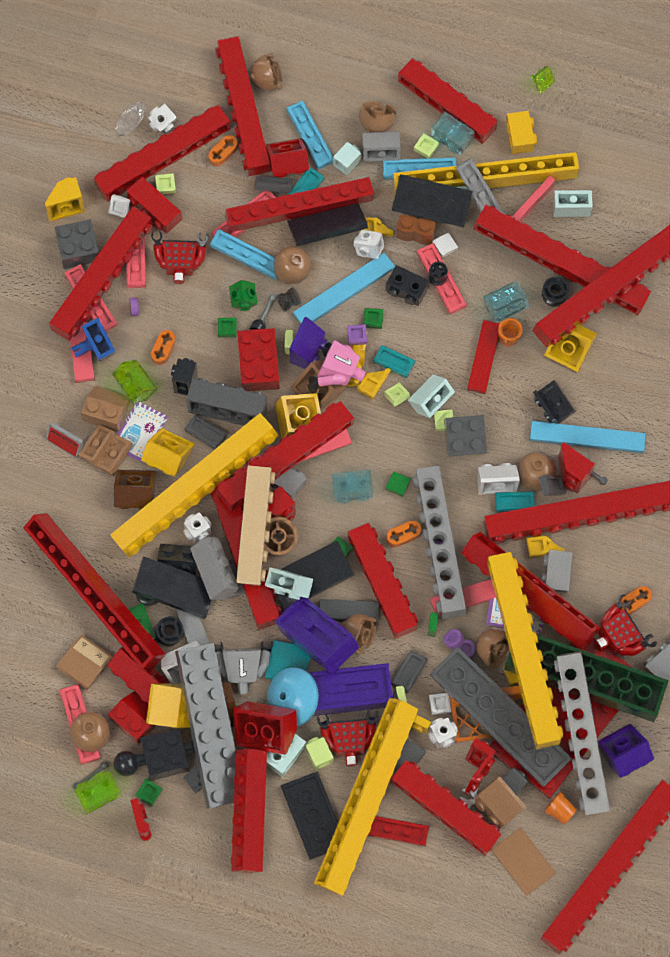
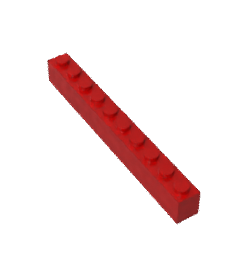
[473,204,651,316]
[532,225,670,348]
[483,481,670,544]
[23,513,166,670]
[540,780,670,955]

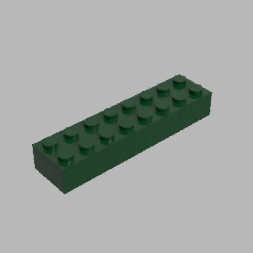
[504,634,669,722]

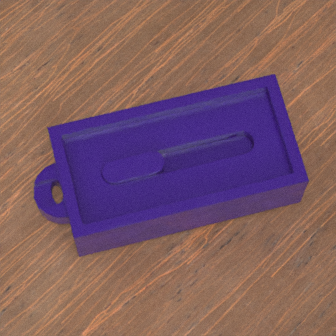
[275,597,360,675]
[310,663,393,716]

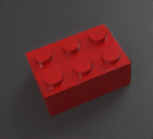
[237,328,280,392]

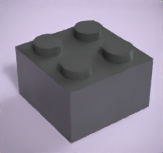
[55,219,99,269]
[444,415,487,457]

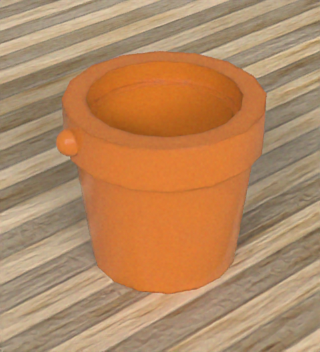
[498,318,523,347]
[544,792,577,825]

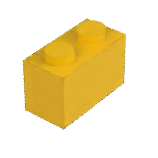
[506,111,537,154]

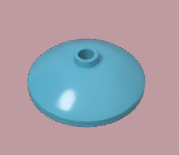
[267,667,319,727]

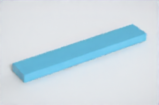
[293,253,395,324]
[530,421,646,453]

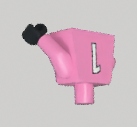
[307,340,366,391]

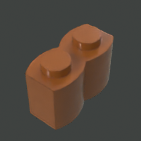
[396,215,436,245]

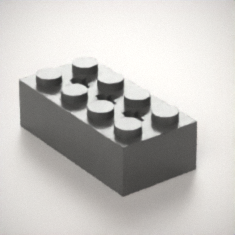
[186,378,267,426]

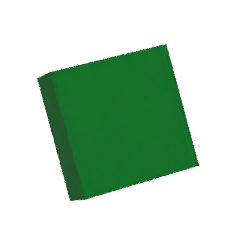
[364,308,383,329]
[218,318,237,338]
[385,471,411,497]
[428,612,438,637]
[135,779,163,807]

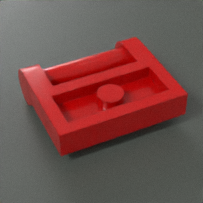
[130,798,152,841]

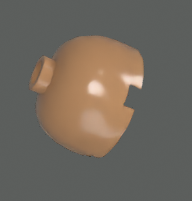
[250,53,283,91]
[359,101,396,133]
[273,246,311,284]
[518,452,556,491]
[264,517,298,556]
[341,614,377,654]
[476,628,510,668]
[70,712,110,752]

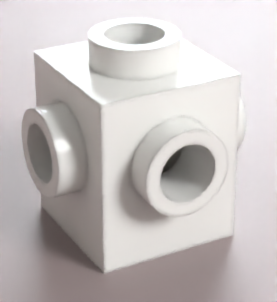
[149,104,178,133]
[354,230,384,259]
[183,512,212,544]
[428,718,458,749]

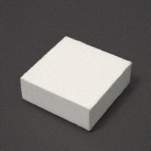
[108,194,130,218]
[432,233,458,258]
[429,693,452,716]

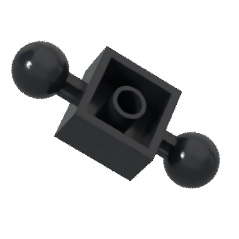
[113,728,196,781]

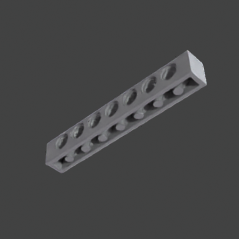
[413,466,466,619]
[554,651,610,815]

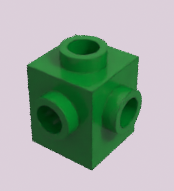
[229,280,258,311]

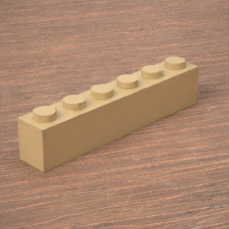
[236,466,275,585]

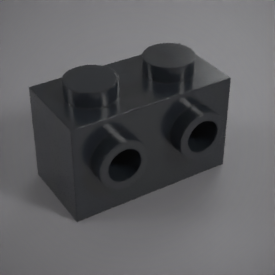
[385,265,429,306]
[171,358,198,396]

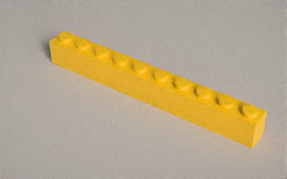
[393,152,579,194]
[110,413,278,558]
[487,552,563,749]
[314,698,418,896]

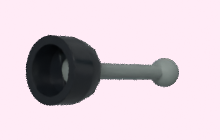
[249,294,276,330]

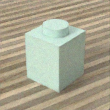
[333,142,361,176]

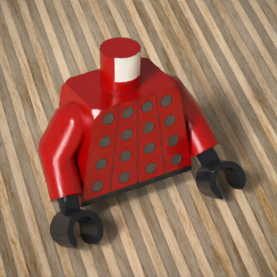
[151,231,209,284]
[594,594,657,656]
[317,710,378,767]

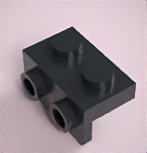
[533,380,576,424]
[157,544,196,575]

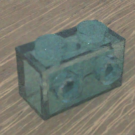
[431,112,474,156]
[483,280,529,323]
[332,470,373,503]

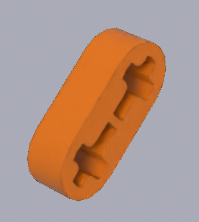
[208,135,238,166]
[151,330,176,365]
[386,520,421,547]
[622,586,652,615]

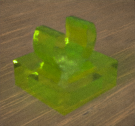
[531,66,556,92]

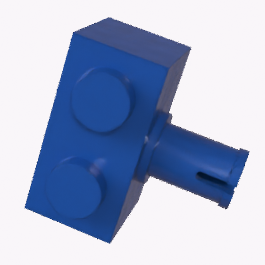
[71,318,116,361]

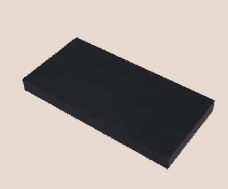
[391,174,473,228]
[287,203,368,246]
[277,541,355,609]
[132,556,211,619]
[281,771,338,860]

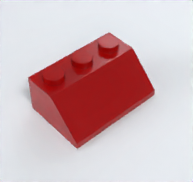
[234,701,297,755]

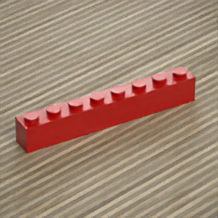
[215,36,270,176]
[94,105,231,202]
[225,177,374,233]
[49,207,153,341]
[217,401,354,511]
[210,477,282,630]
[461,532,600,649]

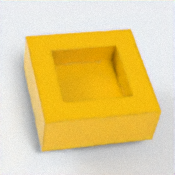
[412,715,431,733]

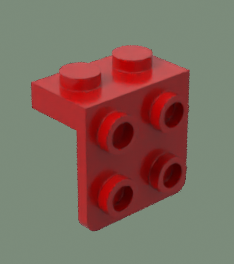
[464,738,496,795]

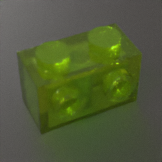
[112,360,158,403]
[74,771,122,815]

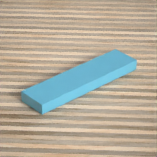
[286,101,333,170]
[383,158,456,180]
[210,229,277,280]

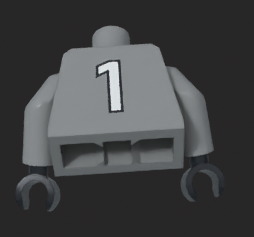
[215,641,272,694]

